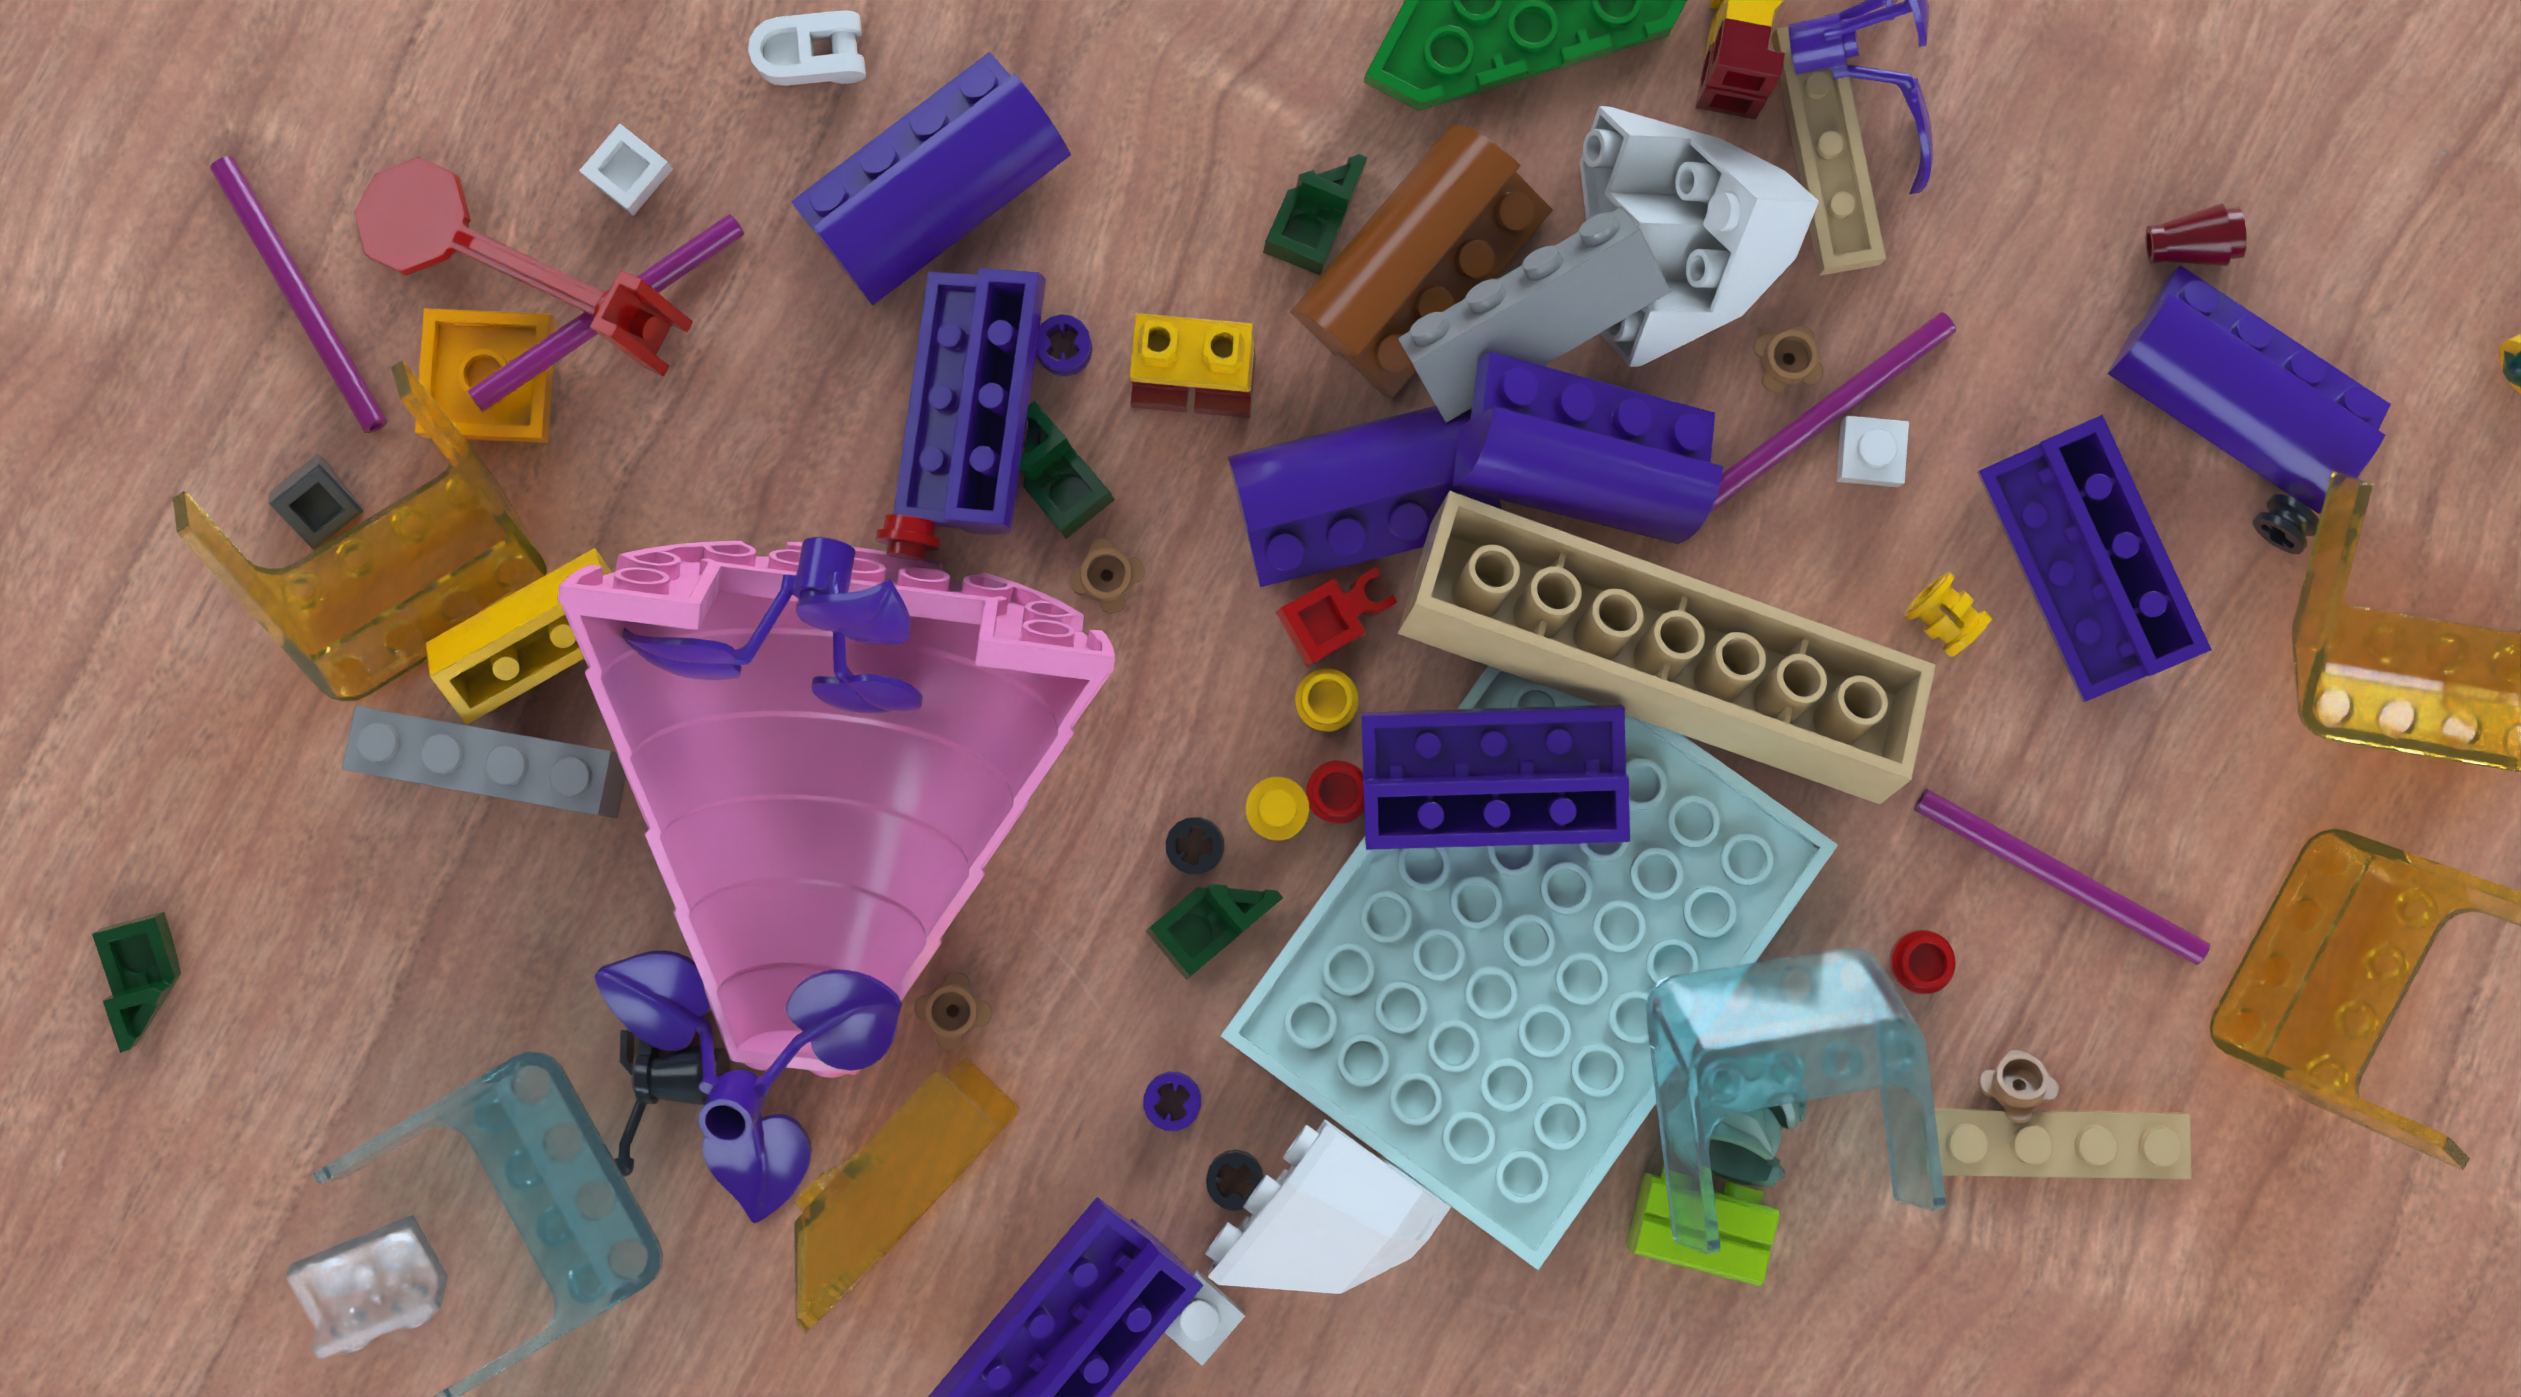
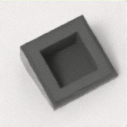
[269,454,364,550]

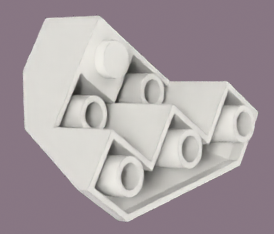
[1580,106,1819,367]
[1205,1119,1451,1294]

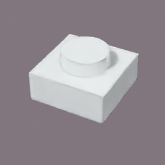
[579,123,673,216]
[1836,416,1909,488]
[1165,1270,1245,1366]

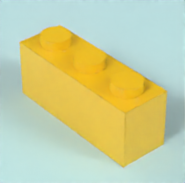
[426,548,612,725]

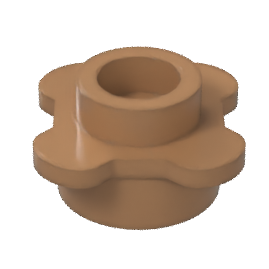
[1753,325,1824,394]
[1070,538,1145,614]
[914,972,992,1050]
[1978,1050,2059,1123]

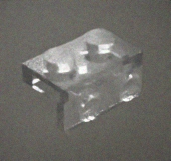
[286,1215,448,1360]

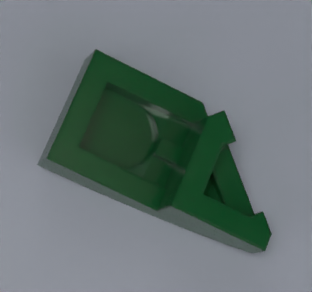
[1263,154,1368,275]
[1020,401,1115,539]
[1146,884,1283,980]
[92,912,181,1053]

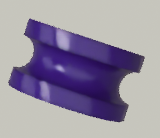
[1036,314,1093,377]
[1143,1071,1201,1131]

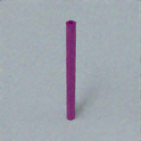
[210,156,388,433]
[467,214,744,412]
[1709,312,1956,514]
[1914,788,2210,965]

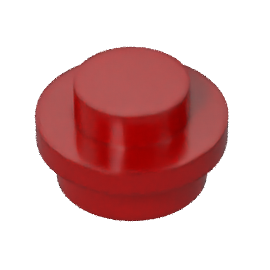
[875,514,940,561]
[1306,760,1364,824]
[1889,930,1956,994]

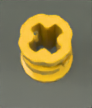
[1903,571,1992,657]

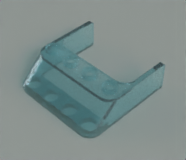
[1646,948,1946,1254]
[312,1051,663,1397]

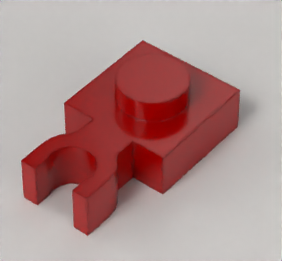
[1276,567,1397,667]

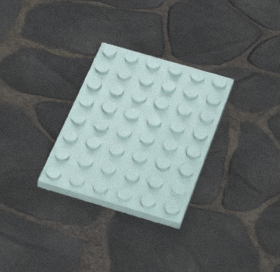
[1221,666,1838,1270]

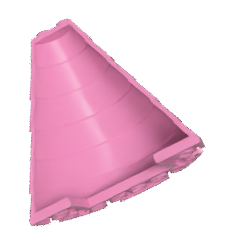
[558,541,1115,1078]

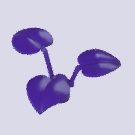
[1788,0,1933,194]
[622,537,923,713]
[595,950,902,1223]

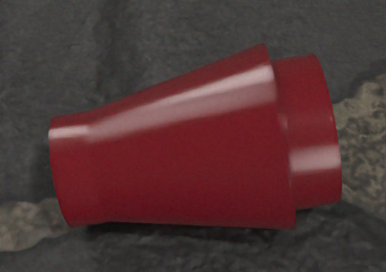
[2145,203,2247,266]

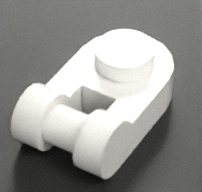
[748,11,866,86]

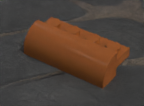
[1290,125,1553,398]

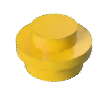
[1295,668,1359,732]
[1245,777,1309,841]

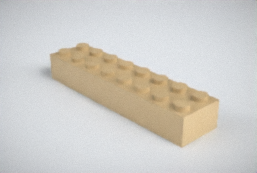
[1397,491,1936,804]

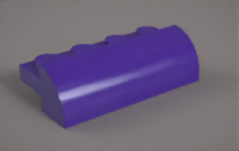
[791,52,1071,306]
[2107,265,2391,514]
[893,268,1046,534]
[1452,351,1723,544]
[1228,406,1502,587]
[1977,414,2212,702]
[1361,704,1630,850]
[928,1197,1204,1397]

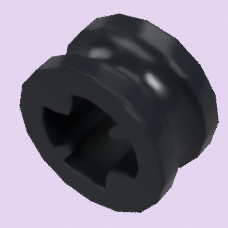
[2253,494,2322,554]
[1166,817,1225,874]
[1206,1149,1264,1211]

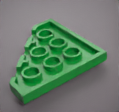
[1364,0,1687,111]

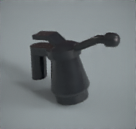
[614,1016,731,1177]

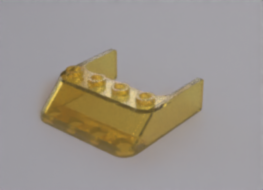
[173,360,547,701]
[2291,472,2521,772]
[2210,829,2521,1170]
[794,1059,1020,1334]

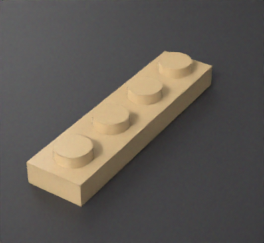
[1771,27,1886,276]
[1926,1108,2191,1179]

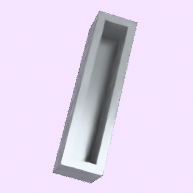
[1398,207,1671,423]
[342,706,626,818]

